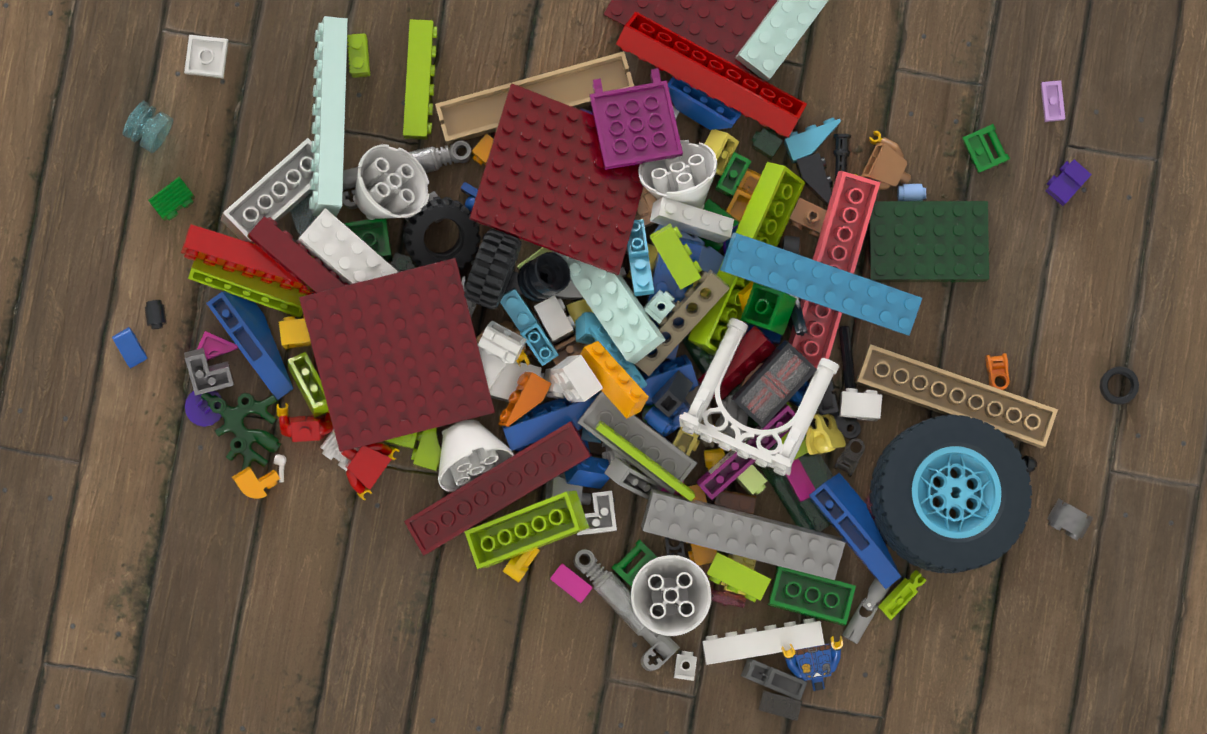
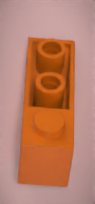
[498,372,552,426]

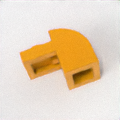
[232,467,280,499]

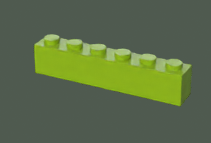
[403,19,438,140]
[188,258,306,318]

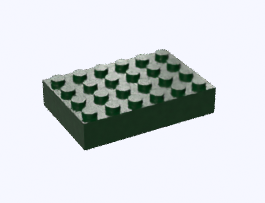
[868,201,989,282]

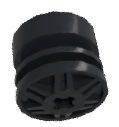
[517,252,571,302]

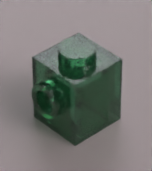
[751,128,783,160]

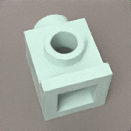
[644,290,675,324]

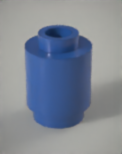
[644,406,674,435]

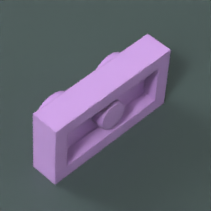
[1041,81,1065,122]

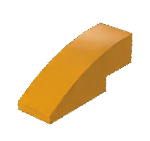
[726,168,761,222]

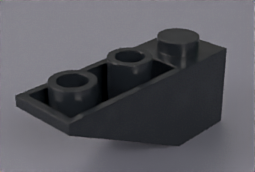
[795,153,833,207]

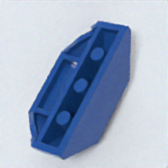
[668,77,741,130]

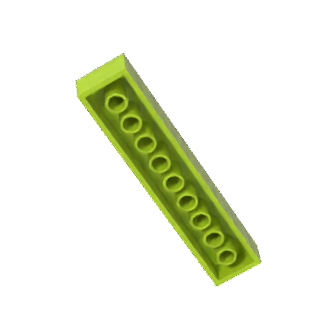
[688,162,806,356]

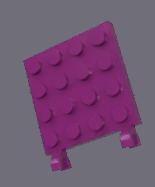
[589,68,683,170]

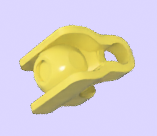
[806,414,846,455]

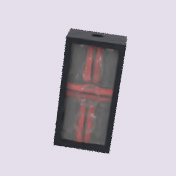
[731,340,817,428]

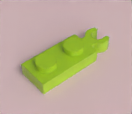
[878,570,926,620]

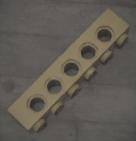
[635,269,730,376]

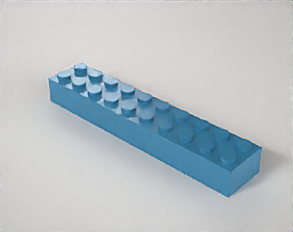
[720,233,922,336]

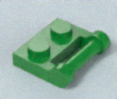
[962,124,1010,174]
[611,540,658,587]

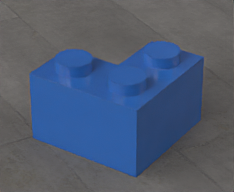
[564,440,610,489]

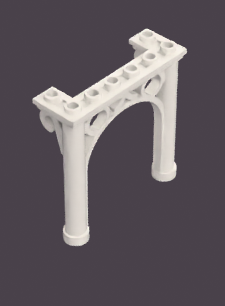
[679,318,839,476]

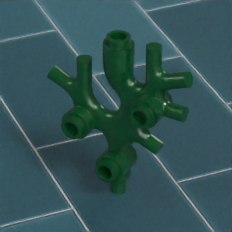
[201,392,281,471]

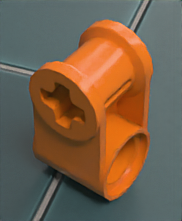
[986,353,1010,390]

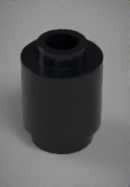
[145,300,167,330]

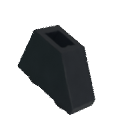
[651,370,693,417]

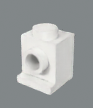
[674,651,697,681]

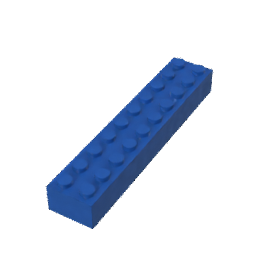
[502,354,699,451]

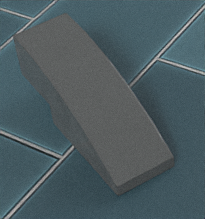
[741,658,807,700]

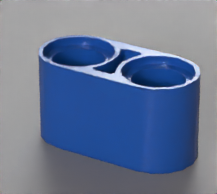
[112,327,148,369]

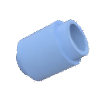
[897,184,926,201]

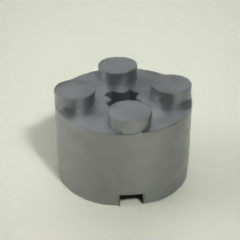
[1047,498,1093,541]

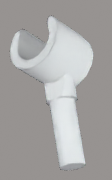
[273,454,286,482]

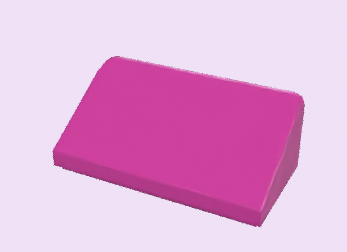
[785,458,816,502]
[550,564,593,603]

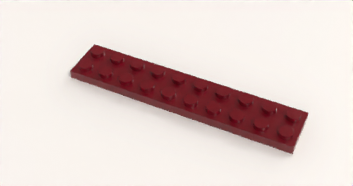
[404,421,592,556]

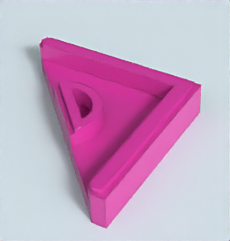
[197,331,238,361]

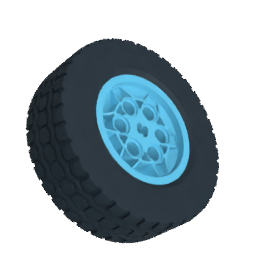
[870,415,1032,573]

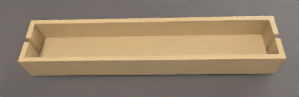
[435,51,634,145]

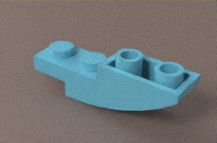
[627,219,654,296]
[500,287,559,366]

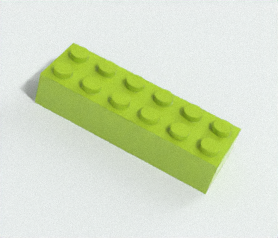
[464,490,589,569]

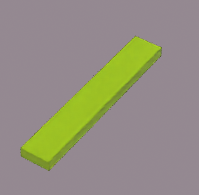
[596,421,695,501]

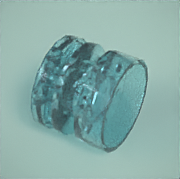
[122,101,174,153]

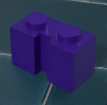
[1045,159,1092,206]

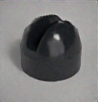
[1022,455,1037,472]

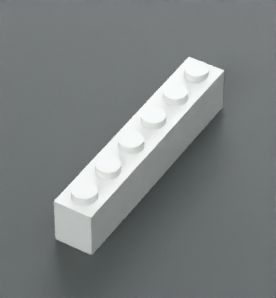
[702,618,825,665]

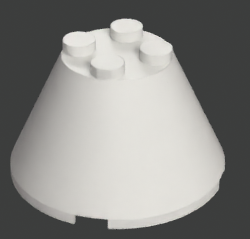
[639,140,717,209]
[353,144,429,220]
[438,420,514,492]
[631,555,711,636]

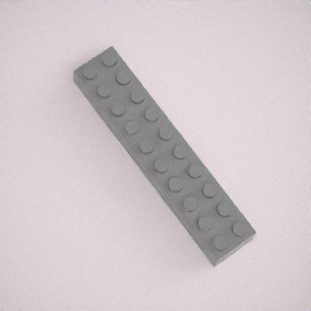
[641,489,846,580]

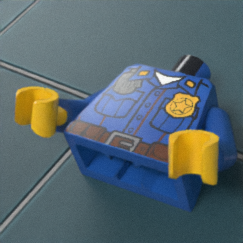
[781,636,843,691]

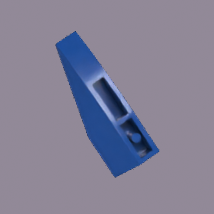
[206,291,294,400]
[809,473,901,590]

